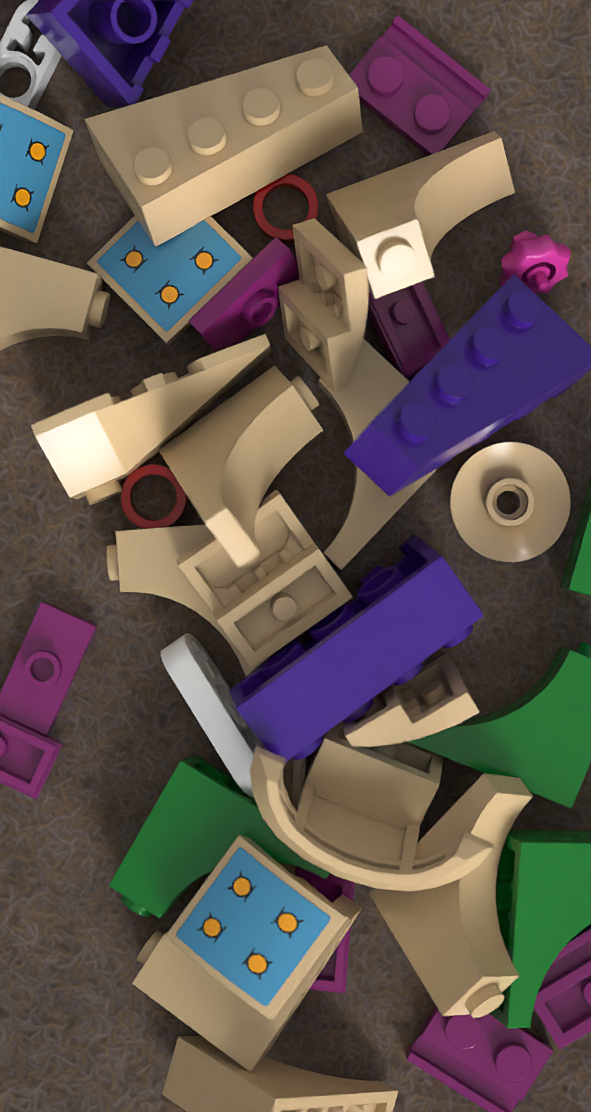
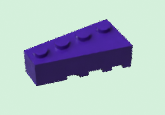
[26,0,194,108]
[343,274,591,497]
[229,534,484,763]

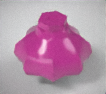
[500,230,571,294]

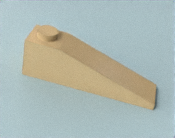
[31,334,271,505]

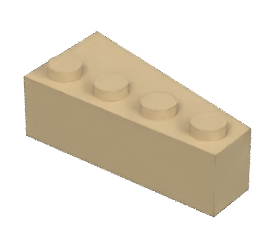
[84,45,363,247]

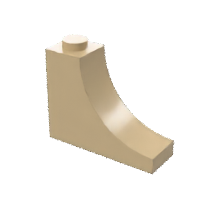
[326,131,515,299]
[0,246,110,351]
[318,338,438,570]
[159,365,323,568]
[107,524,270,677]
[369,774,533,1018]
[132,894,362,1072]
[162,1036,398,1112]

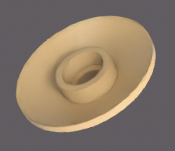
[450,442,571,562]

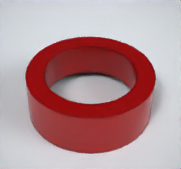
[253,174,319,244]
[121,465,188,529]

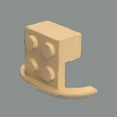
[250,722,494,891]

